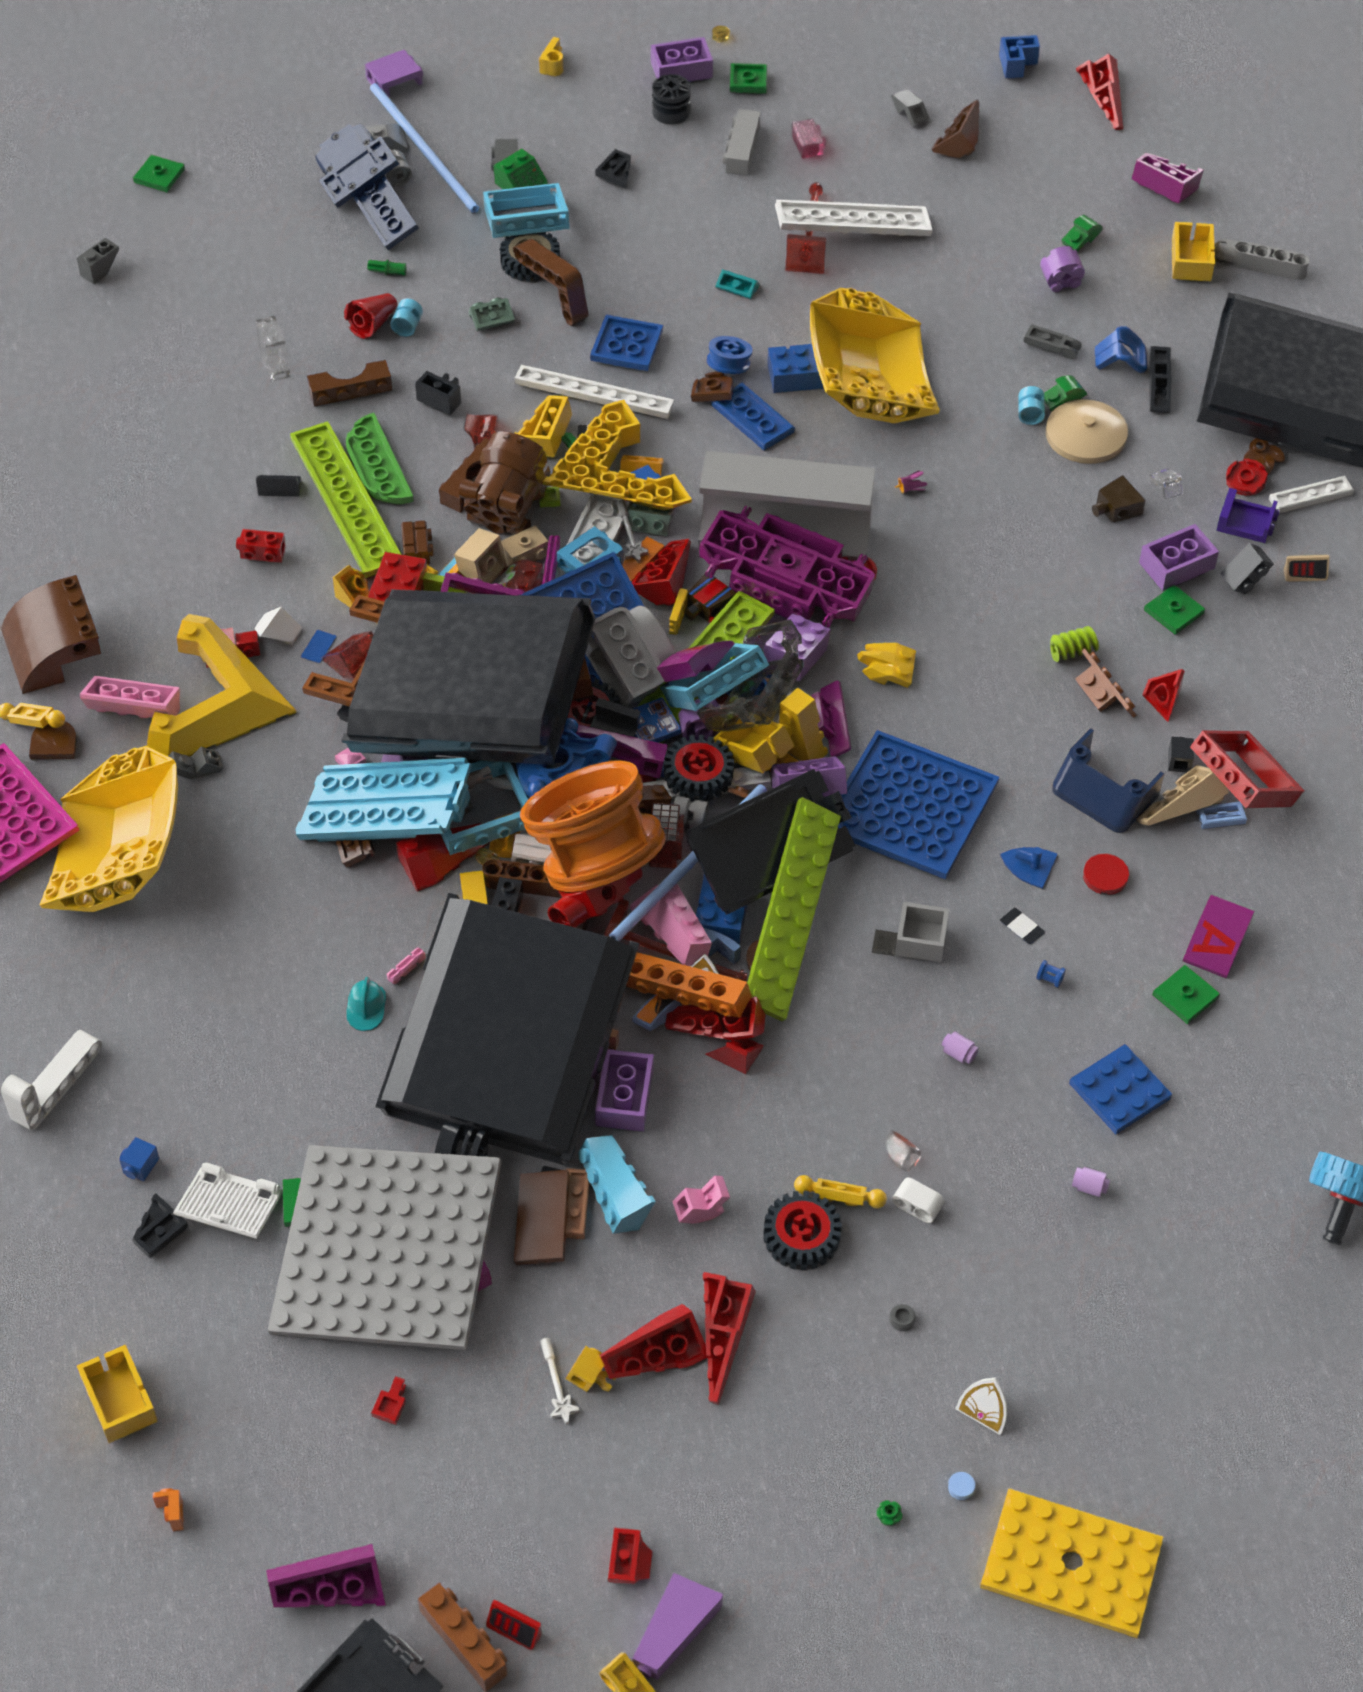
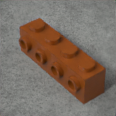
[418,1582,508,1692]

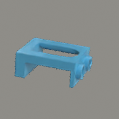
[557,526,624,573]

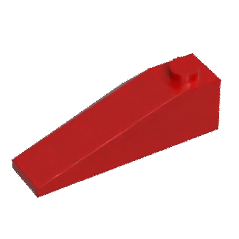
[632,538,691,605]
[397,823,491,892]
[665,997,766,1040]
[599,1304,707,1379]

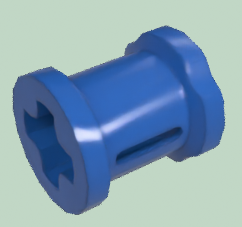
[1036,960,1066,988]

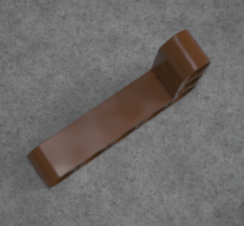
[513,239,589,326]
[482,859,589,931]

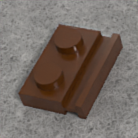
[336,839,375,868]

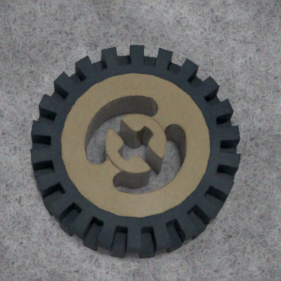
[500,232,560,282]

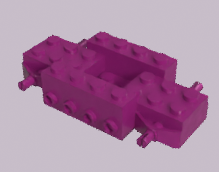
[699,505,875,628]

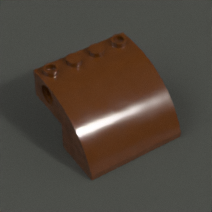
[1,575,102,694]

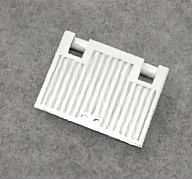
[173,1163,283,1239]

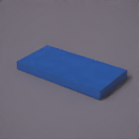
[711,383,795,451]

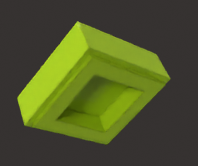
[539,486,561,508]

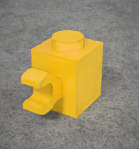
[565,1346,617,1392]

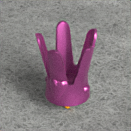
[895,470,927,493]

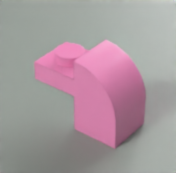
[672,1176,730,1223]

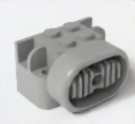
[586,606,676,707]

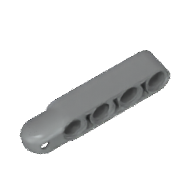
[1214,239,1310,280]

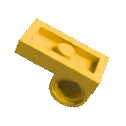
[539,37,564,76]
[599,1652,656,1692]

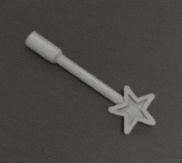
[617,500,649,563]

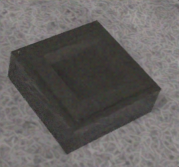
[872,929,898,956]

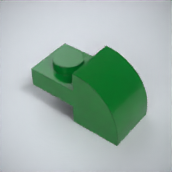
[1061,215,1103,253]
[1044,375,1087,412]

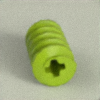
[1050,626,1099,662]

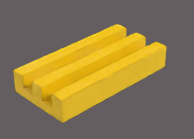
[669,588,688,635]

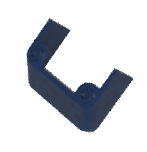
[1052,728,1165,833]

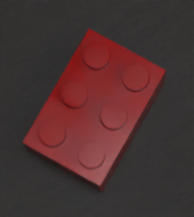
[368,552,427,602]

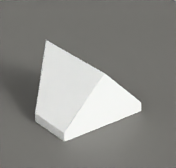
[254,607,303,645]

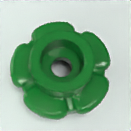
[876,1500,903,1526]

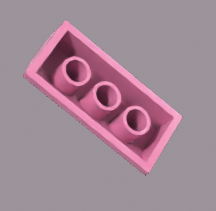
[80,676,180,718]

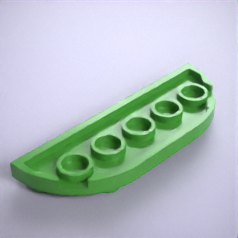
[346,413,414,505]

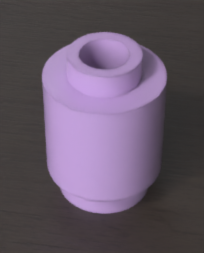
[942,1032,979,1064]
[1072,1167,1110,1197]

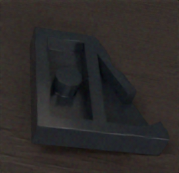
[595,149,631,189]
[132,1193,188,1259]

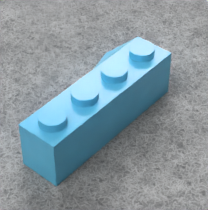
[578,1135,656,1234]

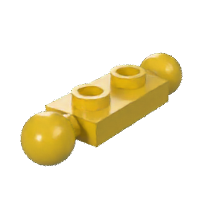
[0,703,65,728]
[794,1175,887,1209]

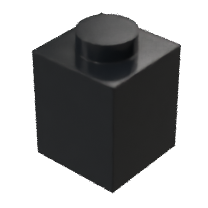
[1168,736,1194,773]

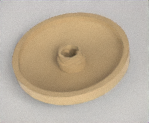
[1046,399,1128,464]

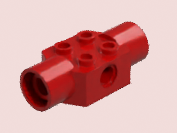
[547,867,643,928]

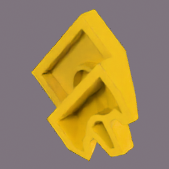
[857,643,916,688]

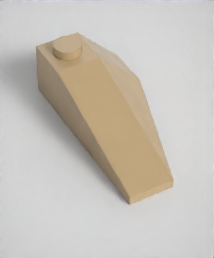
[1137,765,1229,826]

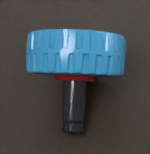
[1309,1151,1363,1245]

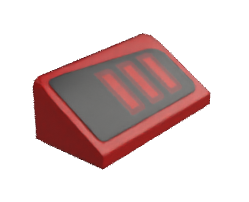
[486,1600,542,1650]

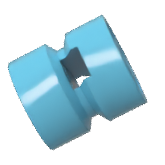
[390,299,423,337]
[1018,386,1045,425]

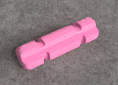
[387,947,426,984]

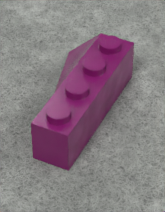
[266,1544,386,1608]

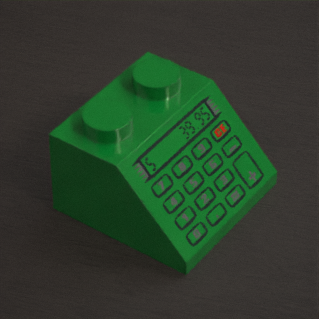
[494,148,548,189]

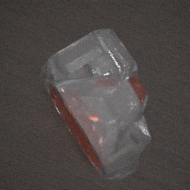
[884,1130,921,1172]

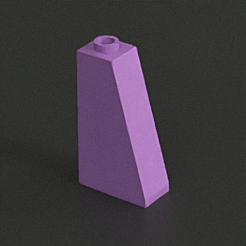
[632,1573,723,1680]

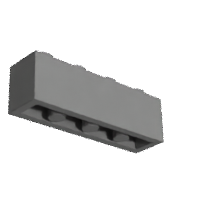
[723,109,761,175]

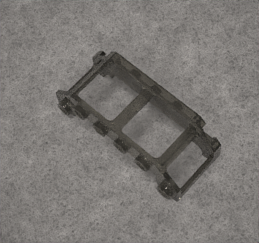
[697,619,804,732]

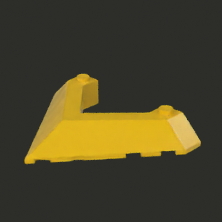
[543,399,692,511]
[147,614,296,757]

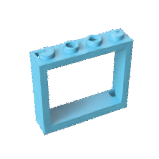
[483,183,570,238]
[660,643,769,711]
[441,760,528,855]

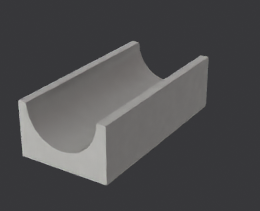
[699,451,875,561]

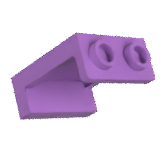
[365,50,423,97]

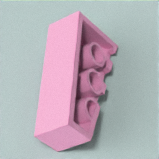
[629,884,712,966]

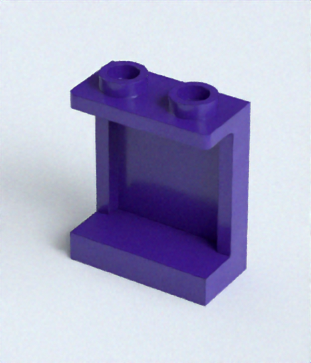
[1216,488,1280,543]

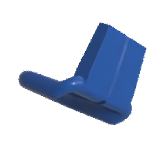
[1095,326,1148,373]

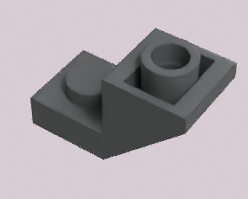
[891,89,930,126]
[168,746,223,779]

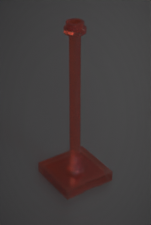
[785,182,827,274]
[604,899,748,981]

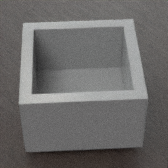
[895,902,949,962]

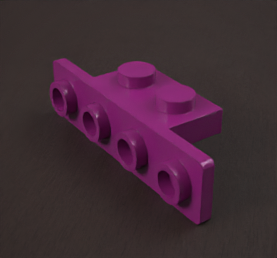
[811,680,852,757]

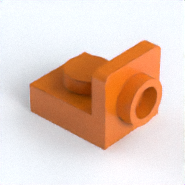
[153,1488,184,1531]

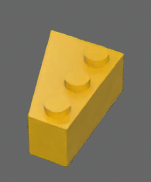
[515,395,572,457]
[779,688,828,761]

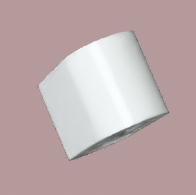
[892,1178,945,1223]

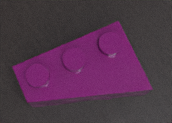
[1131,153,1204,203]

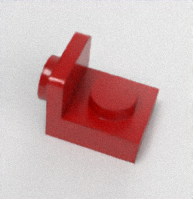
[235,631,260,658]

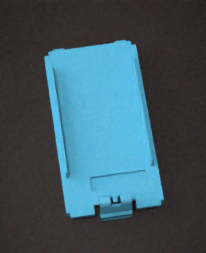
[295,758,472,842]

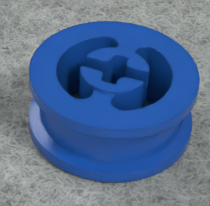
[707,336,753,374]

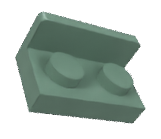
[468,297,515,332]
[628,503,674,536]

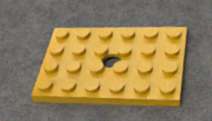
[980,1488,1163,1638]

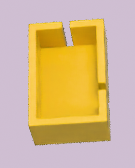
[1172,222,1215,281]
[714,711,795,773]
[77,1344,158,1443]

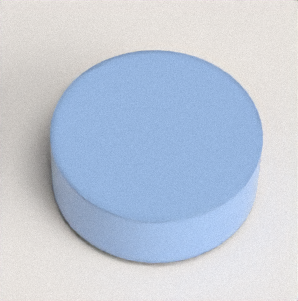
[948,1472,975,1500]

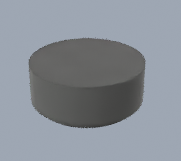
[890,1304,916,1331]

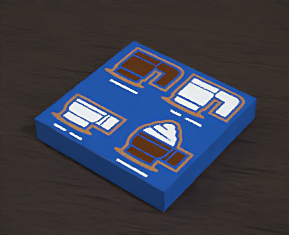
[633,697,682,743]

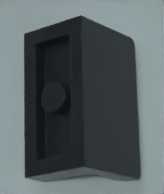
[256,475,302,497]
[590,698,641,737]

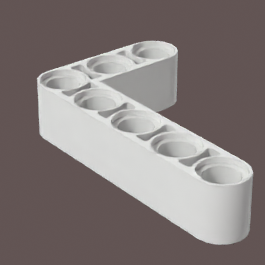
[1,1030,102,1131]

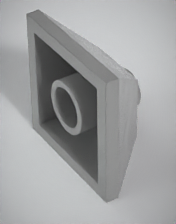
[366,124,408,152]

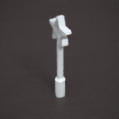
[540,1338,579,1424]

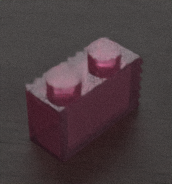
[791,118,826,159]

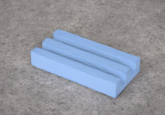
[1196,802,1247,829]

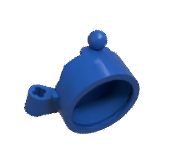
[516,718,617,799]

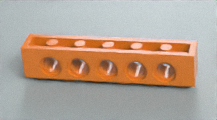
[626,952,752,1018]

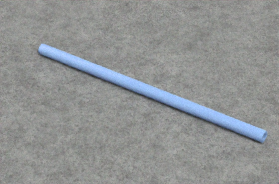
[370,83,479,213]
[609,784,767,941]

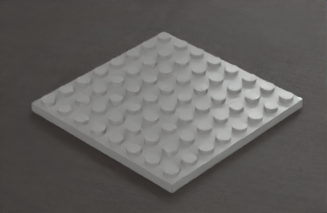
[267,1145,502,1350]

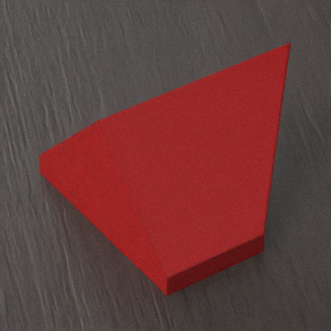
[1142,669,1185,722]
[705,1038,764,1074]

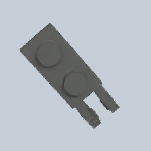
[1023,324,1082,359]

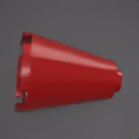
[344,293,398,339]

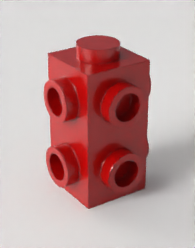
[236,529,286,563]

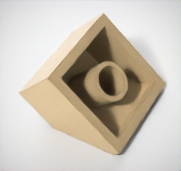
[454,528,507,584]

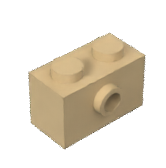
[501,525,548,571]

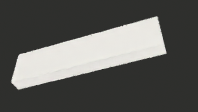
[1269,476,1354,513]

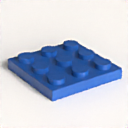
[590,315,663,371]
[1069,1044,1172,1135]

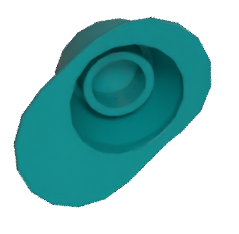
[346,977,386,1031]

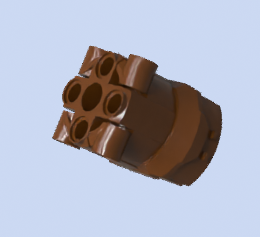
[459,431,551,534]

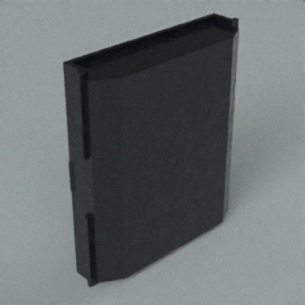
[1197,292,1363,468]
[341,589,596,765]
[375,893,640,1167]

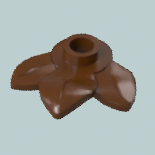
[1243,438,1285,475]

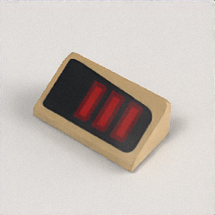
[1283,555,1329,582]

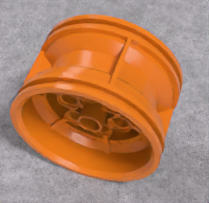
[520,761,666,892]

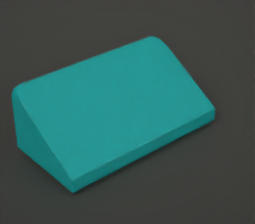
[715,269,760,299]

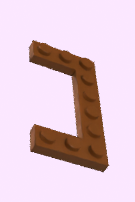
[302,595,385,706]

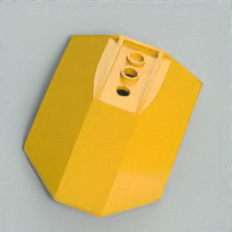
[810,287,940,423]
[40,746,178,912]

